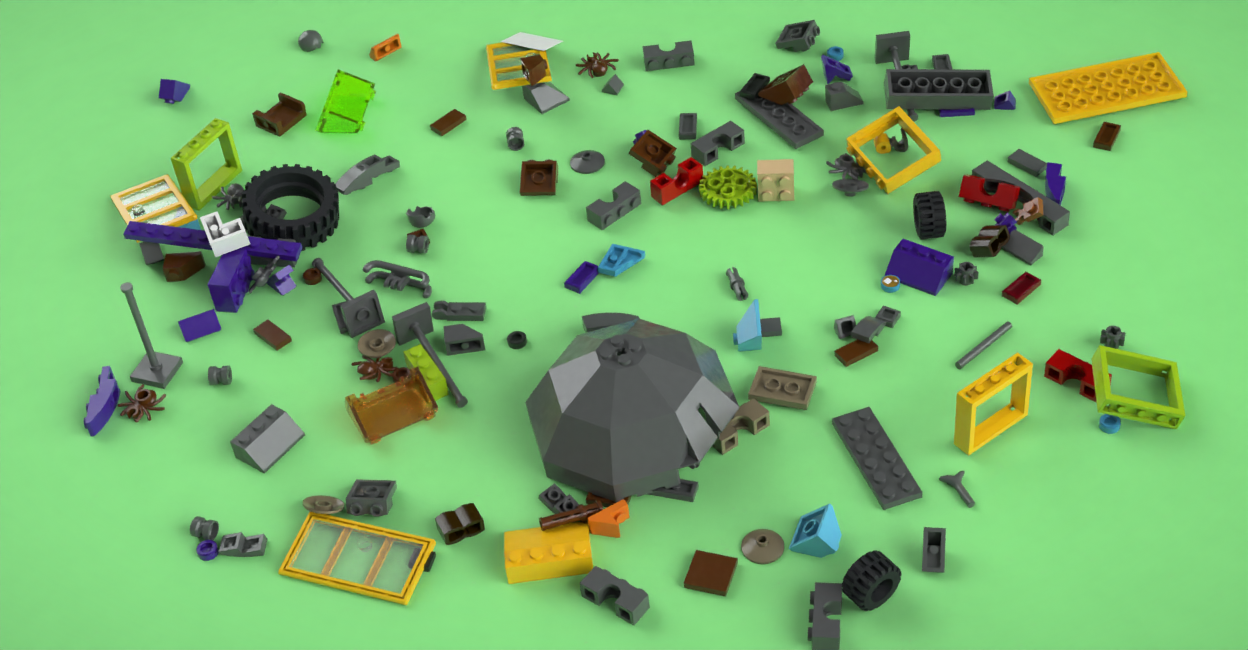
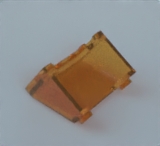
[345,366,438,444]

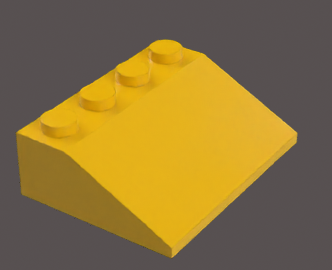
[504,521,593,584]

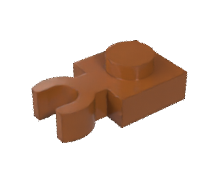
[1013,197,1043,225]

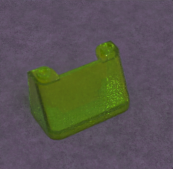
[315,69,376,133]

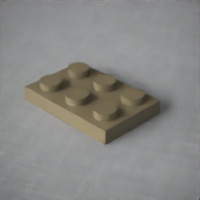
[748,366,817,410]

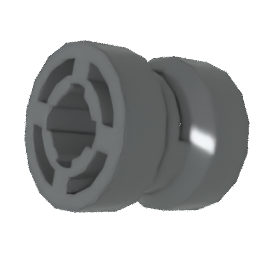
[506,127,525,151]
[406,235,429,254]
[208,365,232,385]
[190,516,219,540]

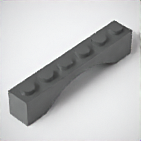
[972,160,1070,236]

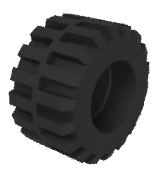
[913,191,946,239]
[842,550,902,611]

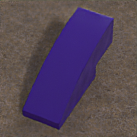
[1045,162,1066,206]

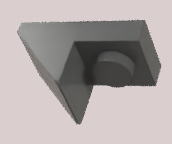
[922,527,946,573]

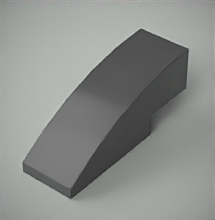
[582,313,640,333]

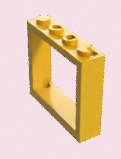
[846,106,941,194]
[954,352,1033,456]

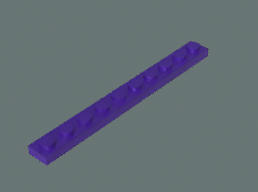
[123,221,302,262]

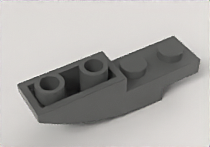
[335,155,400,195]

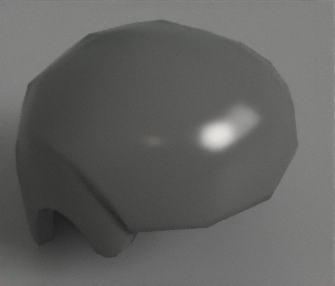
[298,30,324,52]
[406,206,435,228]

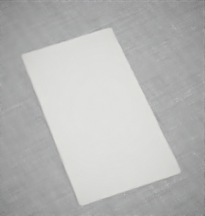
[501,32,563,51]

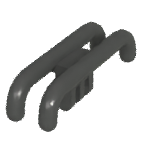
[363,260,432,298]

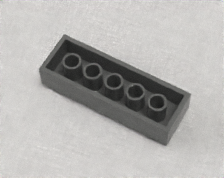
[884,69,994,110]

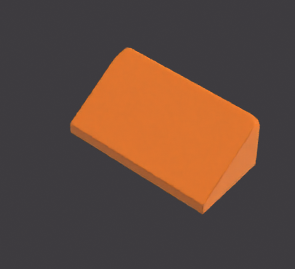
[369,34,402,61]

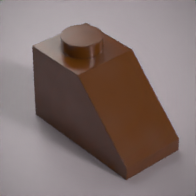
[520,54,548,86]
[163,251,206,282]

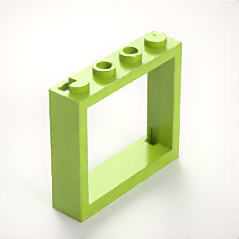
[171,118,243,211]
[1091,345,1185,429]

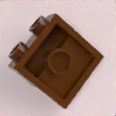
[629,130,677,177]
[520,159,558,196]

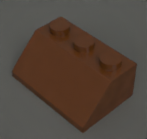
[758,64,813,105]

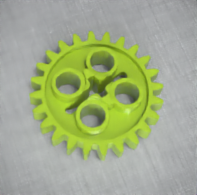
[699,165,757,209]

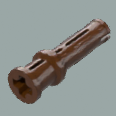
[539,500,603,531]

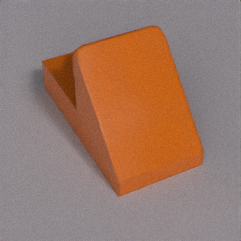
[588,499,630,538]

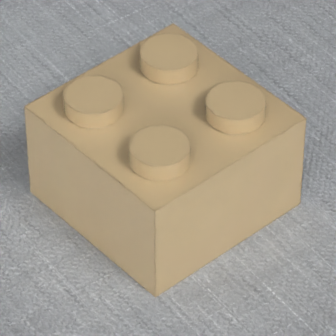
[757,159,794,202]

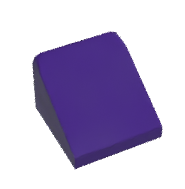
[994,90,1016,110]

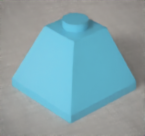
[733,299,762,351]
[789,504,842,558]

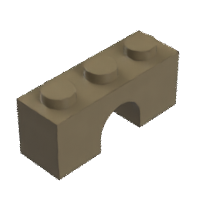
[713,398,770,455]

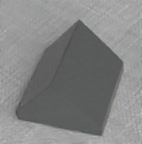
[602,74,624,95]
[834,315,856,339]

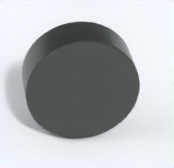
[507,331,527,349]

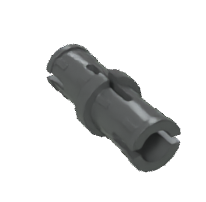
[726,267,748,301]

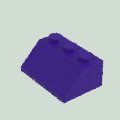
[885,239,954,296]

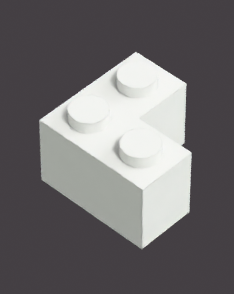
[200,211,250,257]

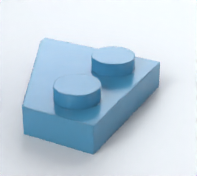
[598,244,645,277]

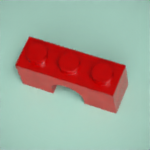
[650,157,703,206]
[958,174,1021,212]
[1044,349,1112,403]

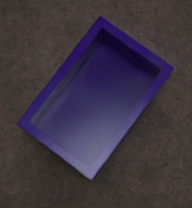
[207,248,255,313]

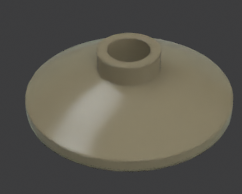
[358,329,396,358]
[303,495,344,515]
[741,529,784,564]

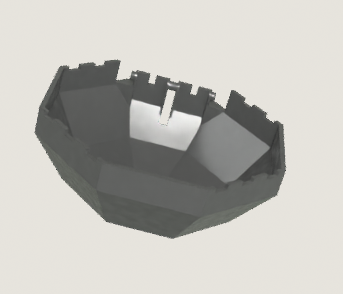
[525,319,739,503]

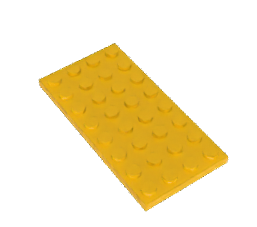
[1029,52,1188,124]

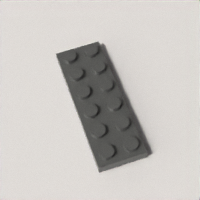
[735,91,824,149]
[832,407,922,510]

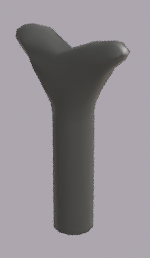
[939,471,975,508]

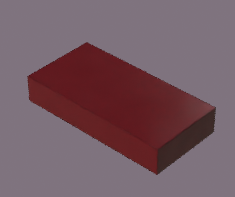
[1002,272,1041,305]

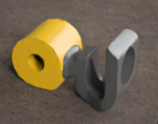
[873,128,908,154]

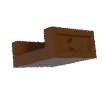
[252,92,307,137]

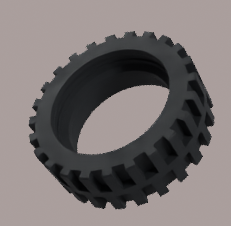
[242,164,339,251]

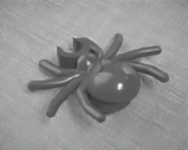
[826,153,868,180]
[212,182,250,210]
[249,256,280,293]

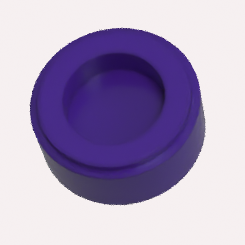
[196,540,219,561]

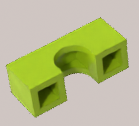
[403,344,449,403]

